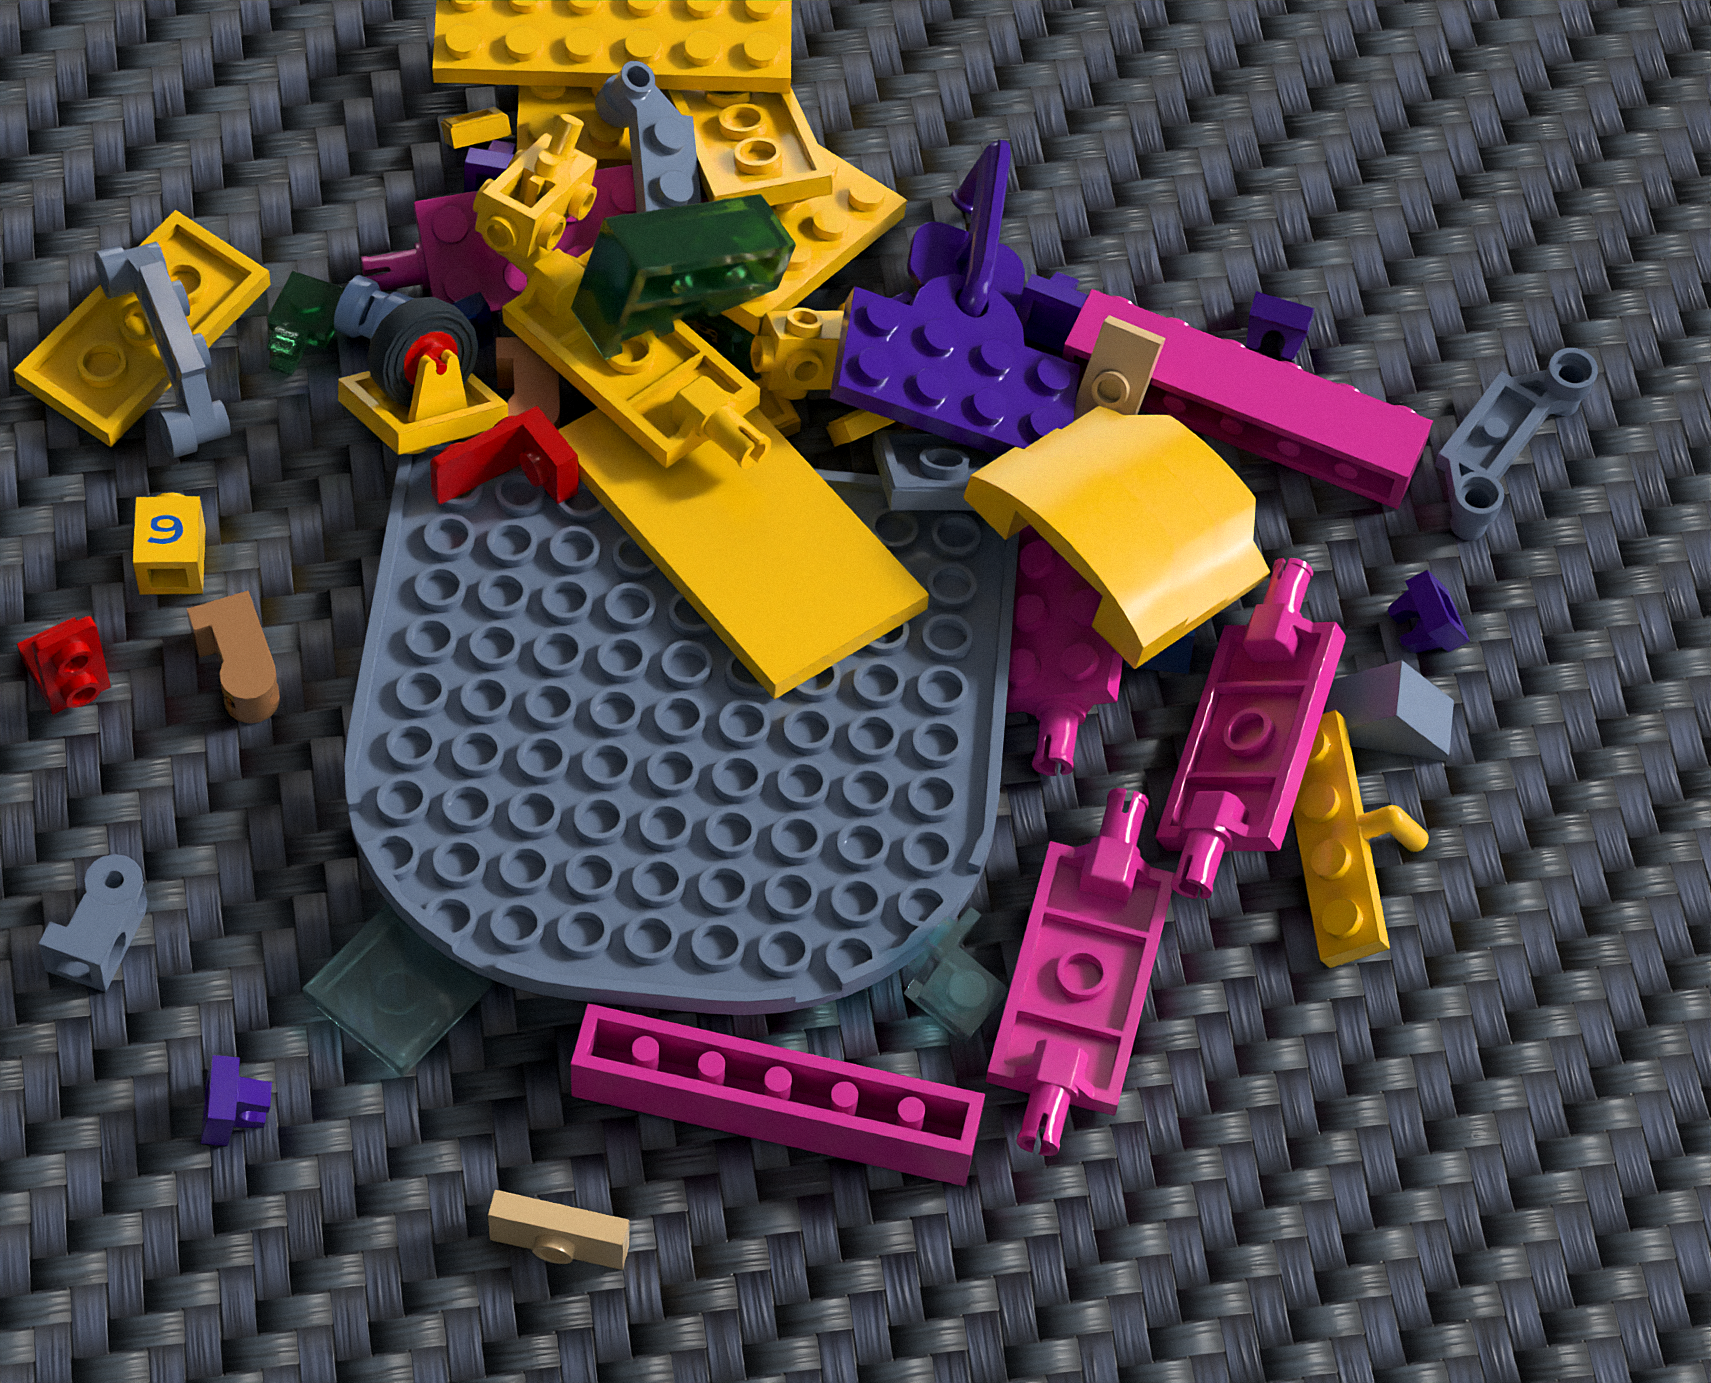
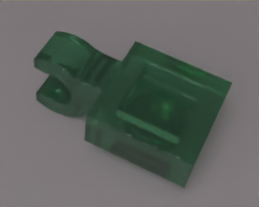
[267,271,345,376]

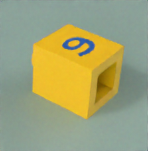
[133,493,206,595]

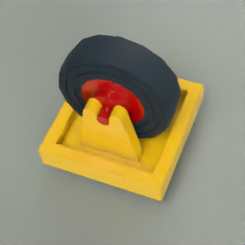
[338,297,508,455]

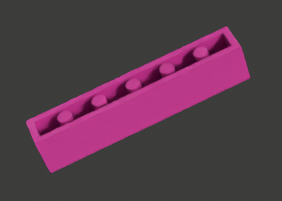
[1062,289,1433,510]
[571,1003,985,1186]

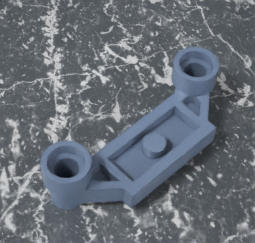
[595,61,703,286]
[94,242,231,459]
[1435,348,1598,541]

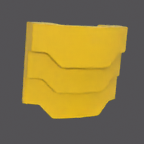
[963,406,1270,669]

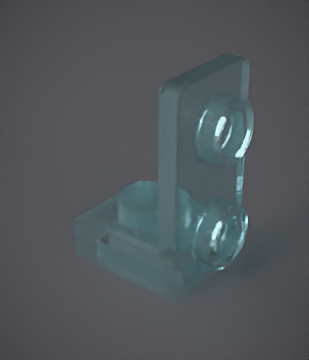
[904,907,1010,1045]

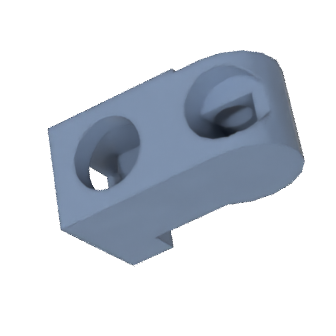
[38,854,148,992]

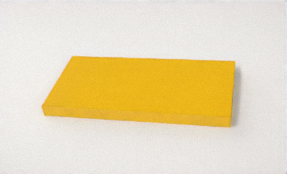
[558,407,929,700]

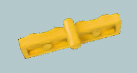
[1292,710,1428,968]

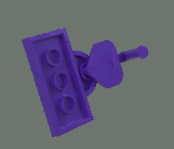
[830,139,1080,456]

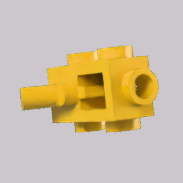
[473,114,597,257]
[751,303,845,400]

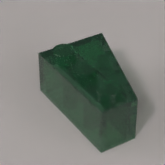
[571,194,796,360]

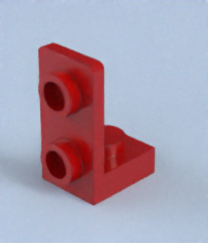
[430,406,579,505]
[17,616,111,715]

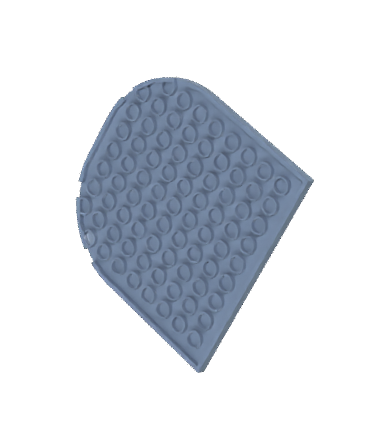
[344,439,1019,1015]

